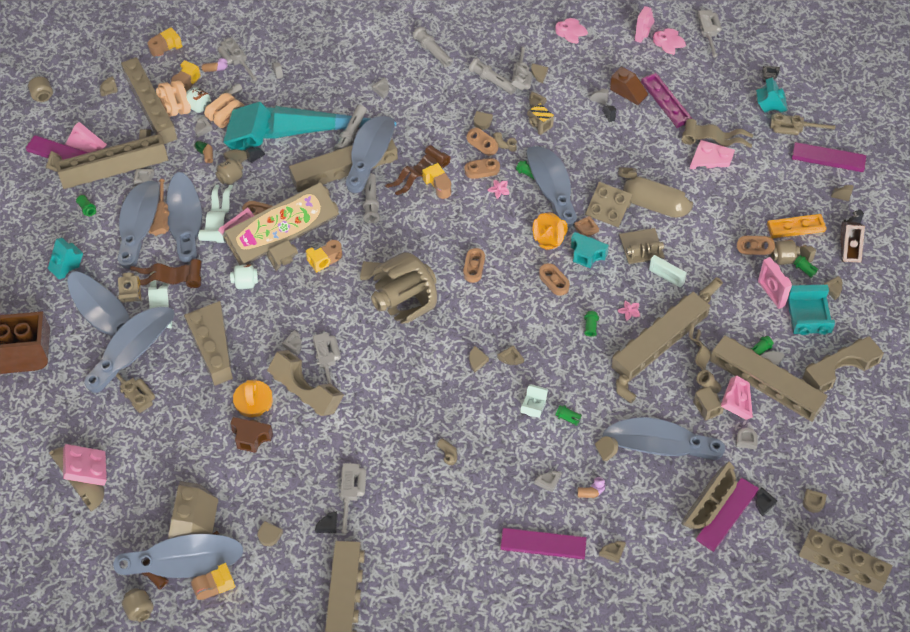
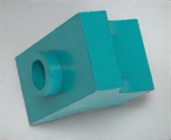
[756,77,788,113]
[571,232,609,268]
[48,238,83,279]

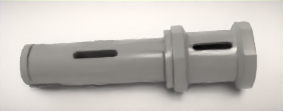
[413,27,453,68]
[469,58,517,95]
[333,105,367,151]
[363,173,380,223]

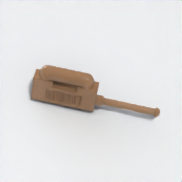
[148,178,170,236]

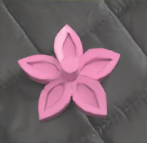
[488,180,509,199]
[618,301,640,321]

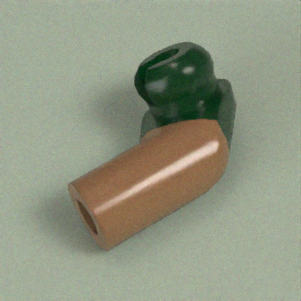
[194,141,213,163]

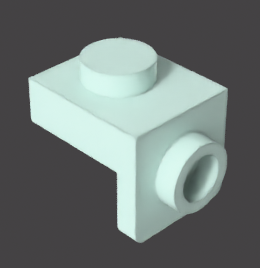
[521,384,548,418]

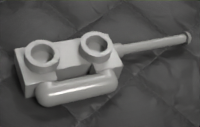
[697,10,722,58]
[218,37,257,81]
[511,47,532,91]
[313,333,341,384]
[339,463,366,534]

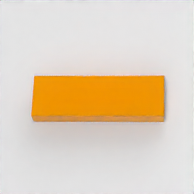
[767,214,826,239]

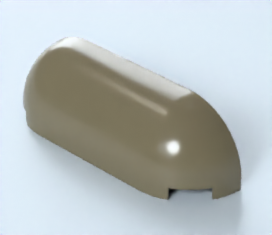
[623,177,693,217]
[49,447,105,511]
[681,461,737,529]

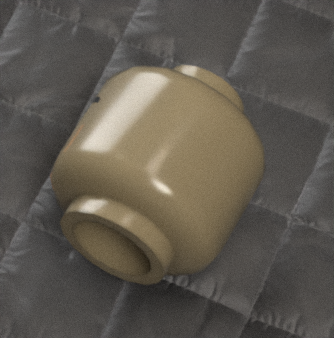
[28,76,53,102]
[216,158,243,185]
[771,240,800,265]
[122,588,154,622]

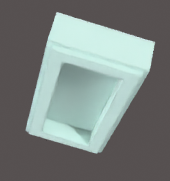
[649,255,687,287]

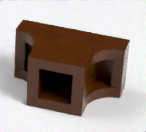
[230,417,273,453]

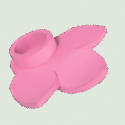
[555,18,588,43]
[653,28,686,55]

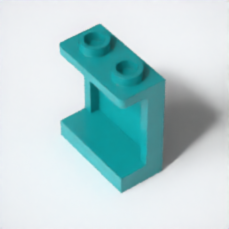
[787,284,835,335]

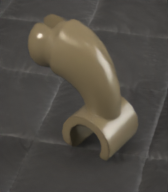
[493,132,517,152]

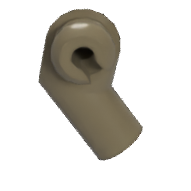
[699,277,723,303]
[616,375,637,403]
[437,438,457,465]

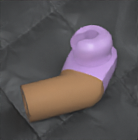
[202,58,228,72]
[578,477,606,498]

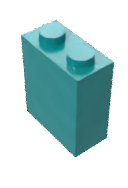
[223,102,270,150]

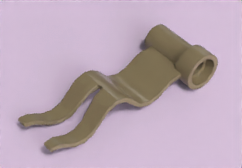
[682,119,753,148]
[689,322,721,394]

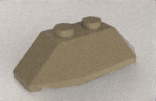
[168,481,218,539]

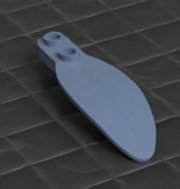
[346,116,395,193]
[526,146,577,228]
[166,172,202,262]
[117,181,160,269]
[67,271,130,336]
[84,307,175,393]
[603,417,725,460]
[113,534,243,578]

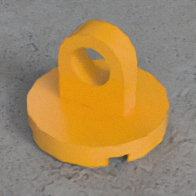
[532,212,568,250]
[233,380,273,418]

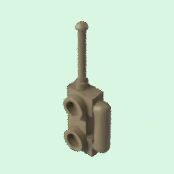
[770,113,836,135]
[108,364,155,414]

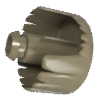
[371,252,437,324]

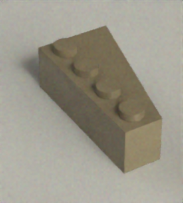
[184,301,233,386]

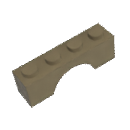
[802,336,884,392]
[267,350,344,416]

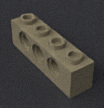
[799,529,893,593]

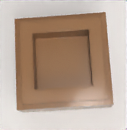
[574,216,600,237]

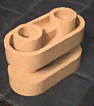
[156,81,191,117]
[204,93,244,128]

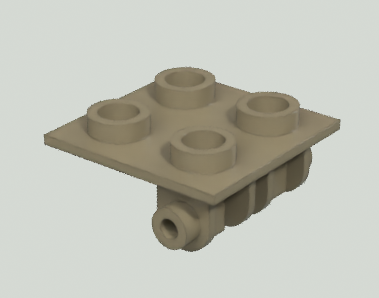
[585,182,633,228]
[619,228,665,264]

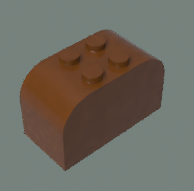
[0,311,50,374]

